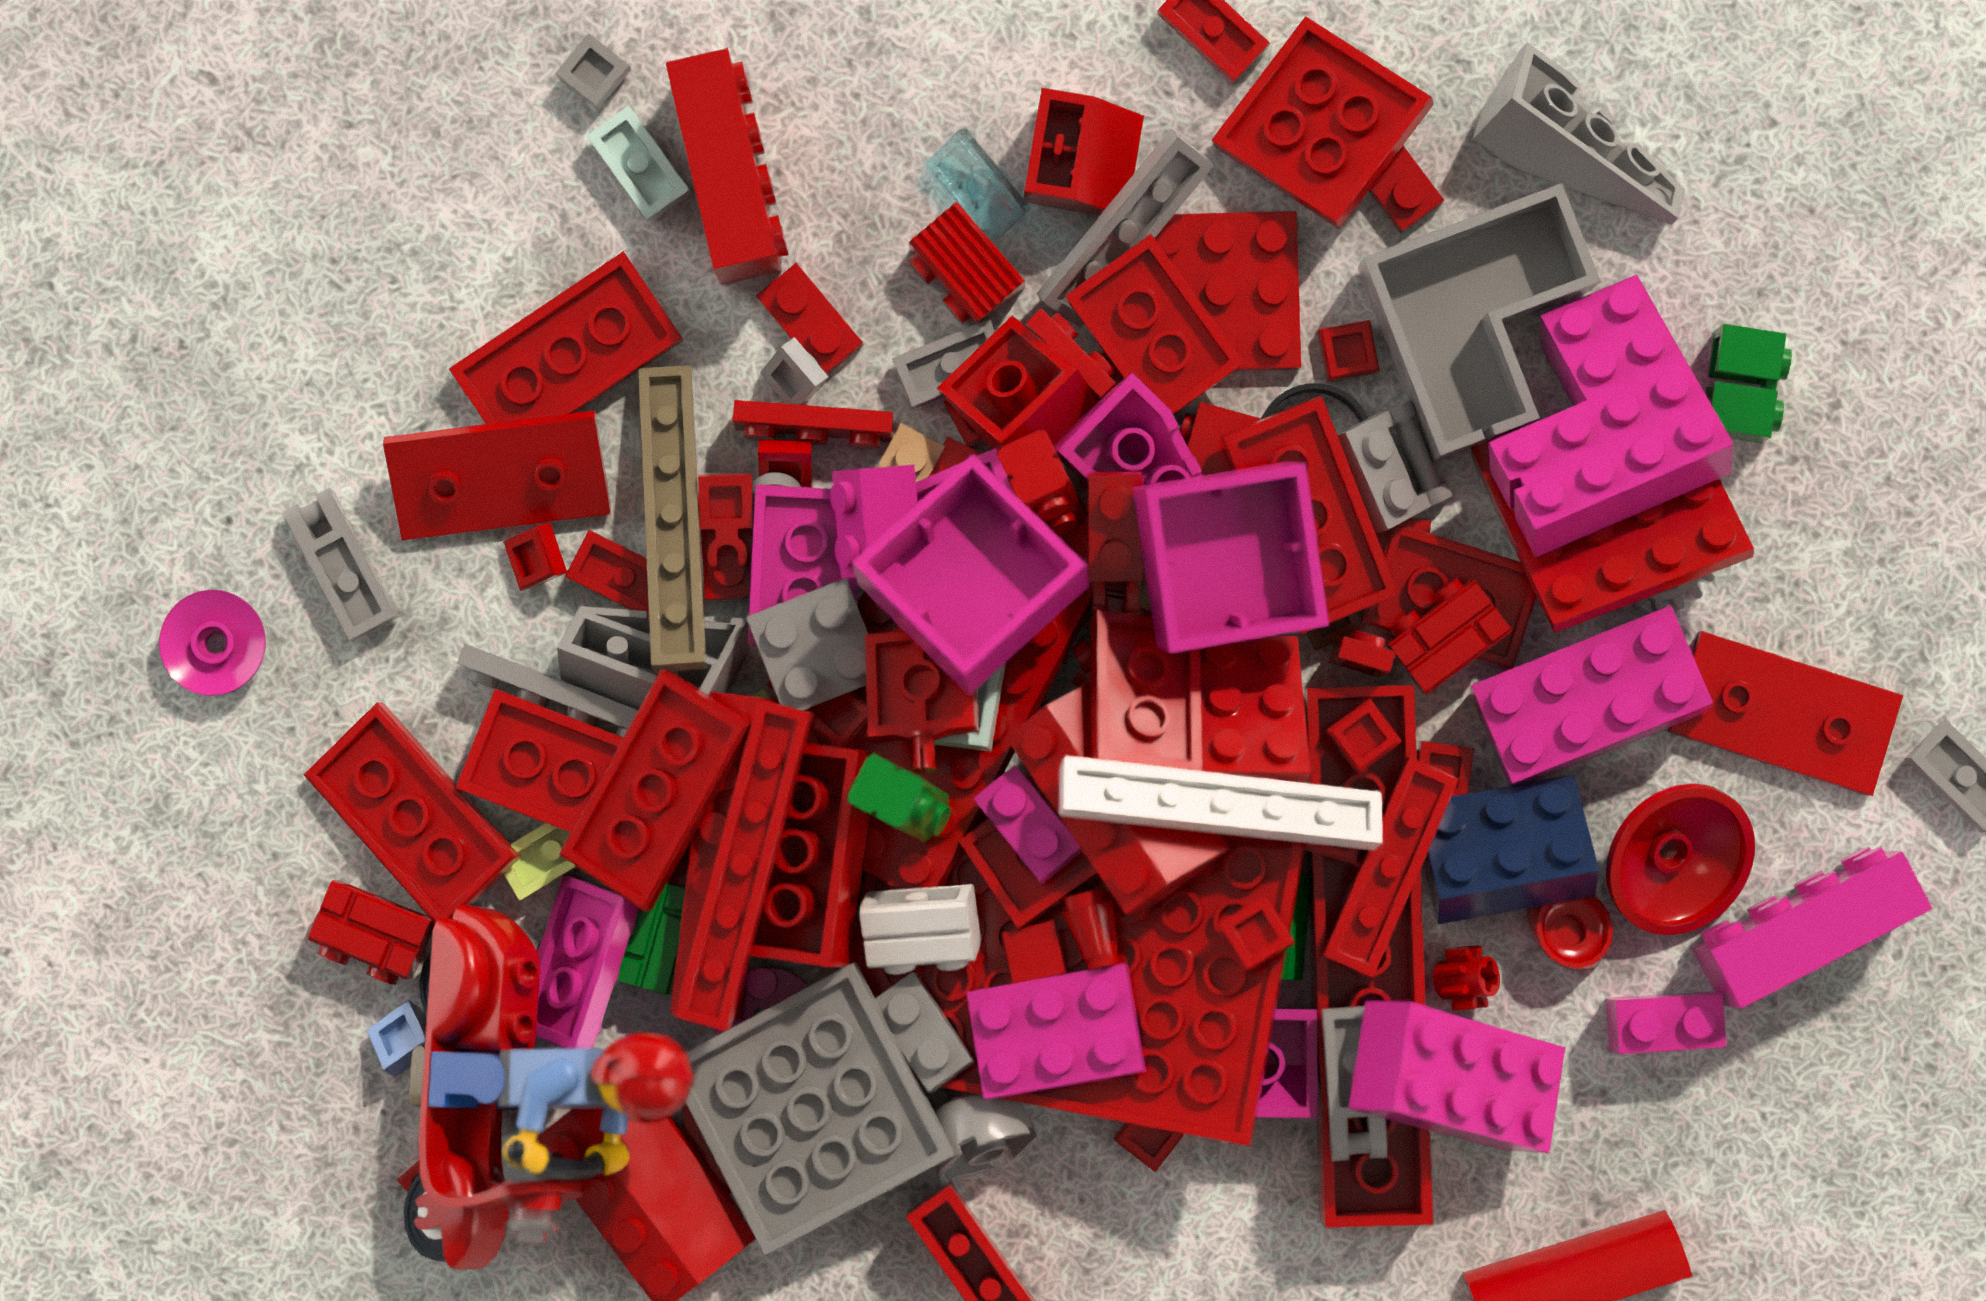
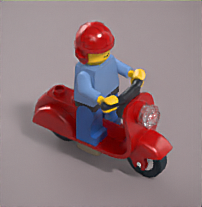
[403,904,694,1270]

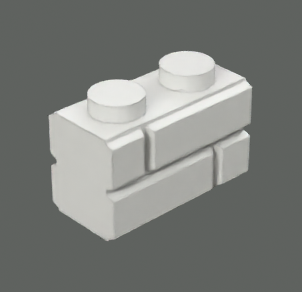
[859,884,981,974]

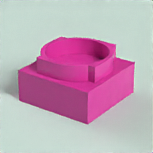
[852,454,1089,695]
[1132,461,1329,653]

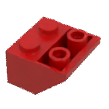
[1024,88,1144,215]

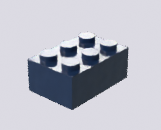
[1423,775,1599,925]

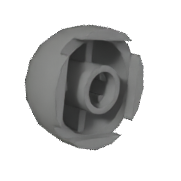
[935,1090,1038,1180]

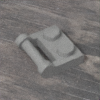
[1337,399,1453,533]

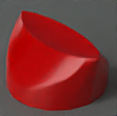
[1526,896,1613,971]

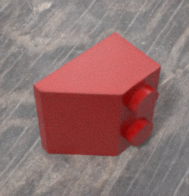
[937,316,1098,451]

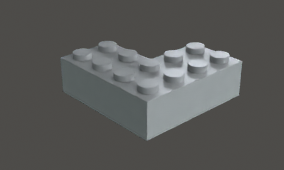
[1358,183,1601,463]

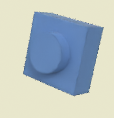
[367,1000,426,1077]

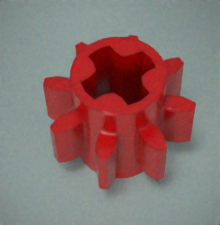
[1433,945,1500,1011]

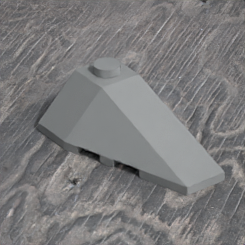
[1473,42,1685,225]

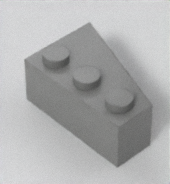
[557,606,749,710]

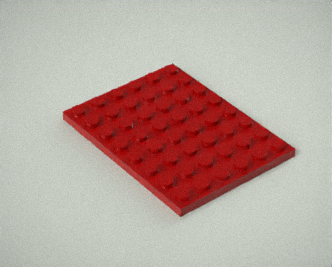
[849,772,1305,1146]

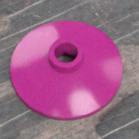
[159,590,266,696]

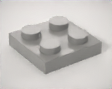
[746,578,868,710]

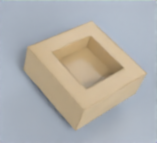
[877,423,945,482]

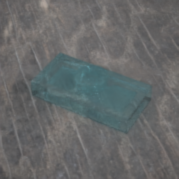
[924,128,1031,243]

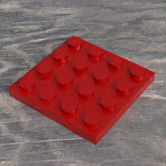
[1471,434,1754,633]

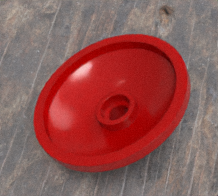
[1606,784,1755,935]

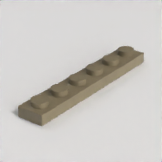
[638,365,707,672]

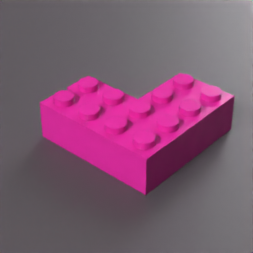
[1489,274,1734,557]

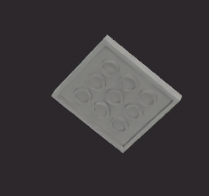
[686,962,955,1256]

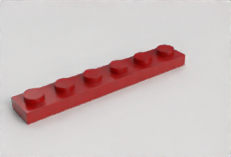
[674,699,814,1031]

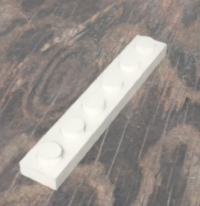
[1059,756,1382,850]

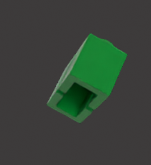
[1705,324,1792,443]

